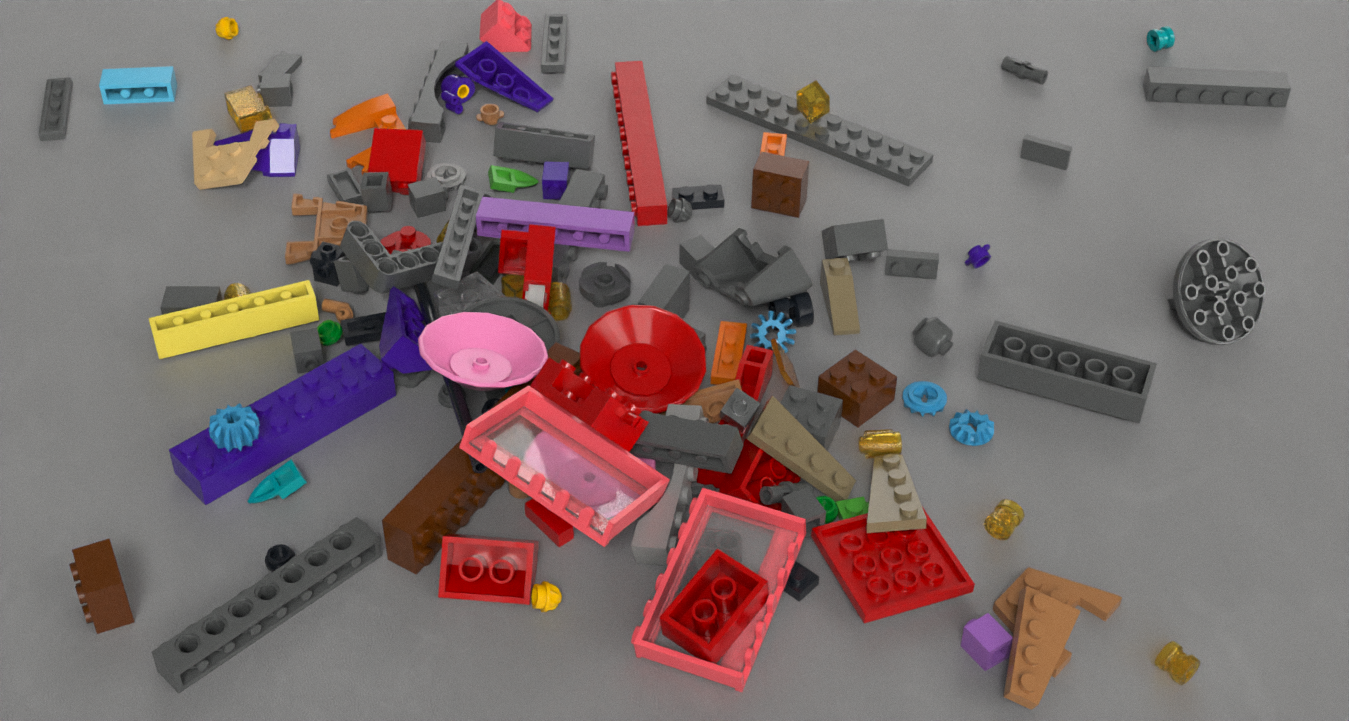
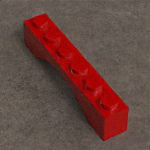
[697,345,774,488]

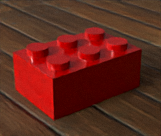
[659,549,769,664]

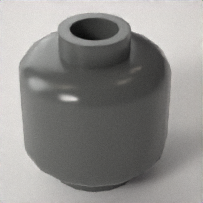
[912,317,953,357]

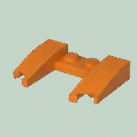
[330,93,406,175]

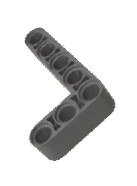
[340,221,482,293]

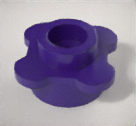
[964,244,991,268]

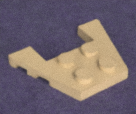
[192,119,279,190]

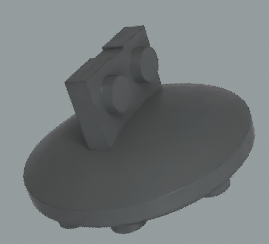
[1167,238,1266,345]

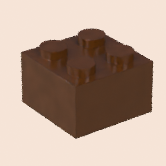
[751,152,809,218]
[817,349,897,428]
[69,538,134,634]

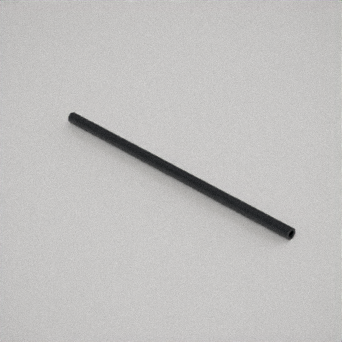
[413,282,487,473]

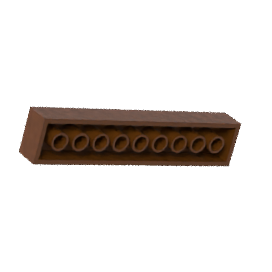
[382,342,583,575]

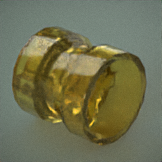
[984,499,1025,540]
[1155,640,1201,685]

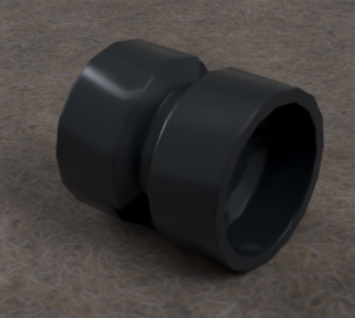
[768,291,814,331]

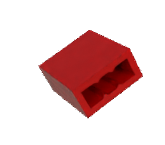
[368,128,426,195]

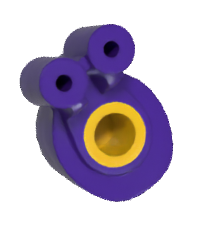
[441,74,475,114]

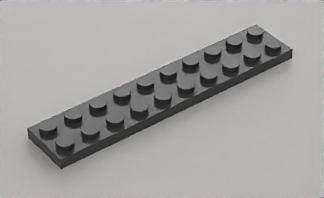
[706,75,933,187]

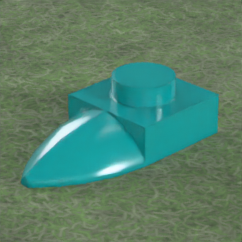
[248,459,307,504]

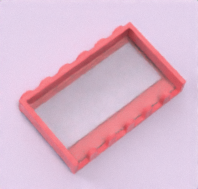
[459,385,670,547]
[631,488,806,692]

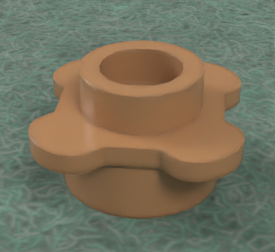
[476,104,504,125]

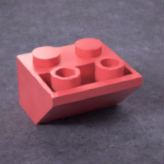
[479,0,532,52]

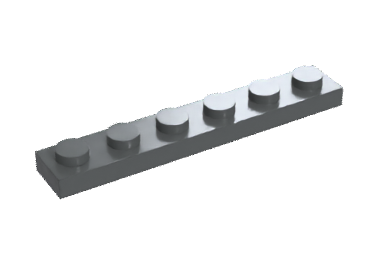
[431,185,484,290]

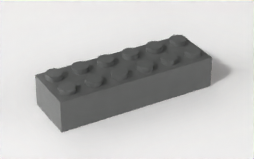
[977,320,1157,423]

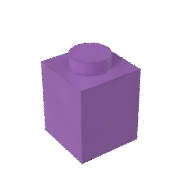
[961,613,1013,671]

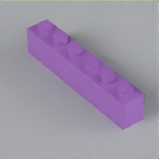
[476,197,635,252]

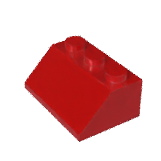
[718,439,801,511]
[438,533,539,605]

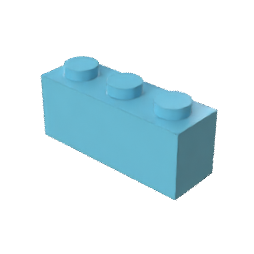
[99,66,177,105]

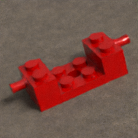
[530,358,649,452]

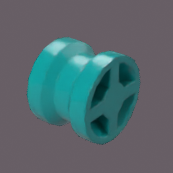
[1147,26,1175,52]

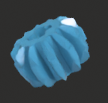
[750,311,797,357]
[209,403,260,452]

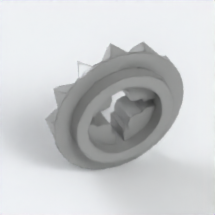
[427,163,466,190]

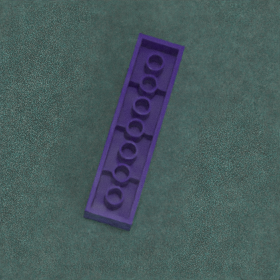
[169,343,396,505]

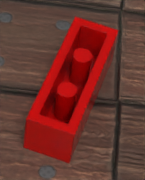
[524,498,574,547]

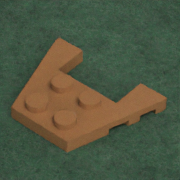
[285,194,368,265]
[993,567,1122,678]

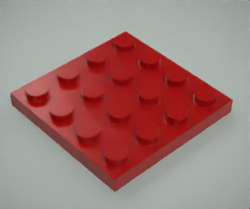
[811,507,975,623]

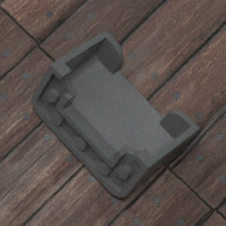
[693,228,813,306]

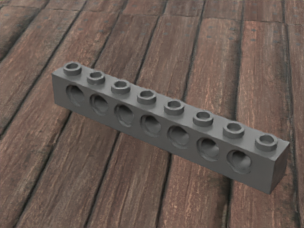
[151,517,382,693]

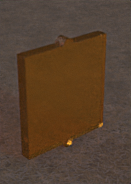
[770,338,800,388]

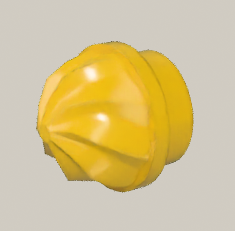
[215,17,239,40]
[531,581,562,612]

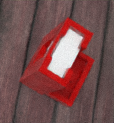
[498,224,556,312]

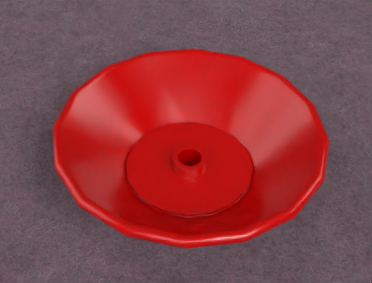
[580,305,706,414]

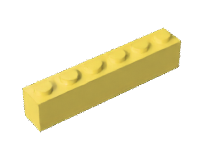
[148,280,319,359]

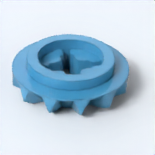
[902,381,947,417]
[949,409,994,446]

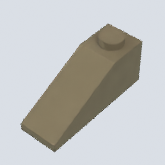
[820,258,860,335]

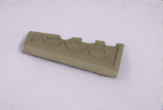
[746,395,856,502]
[867,454,927,533]

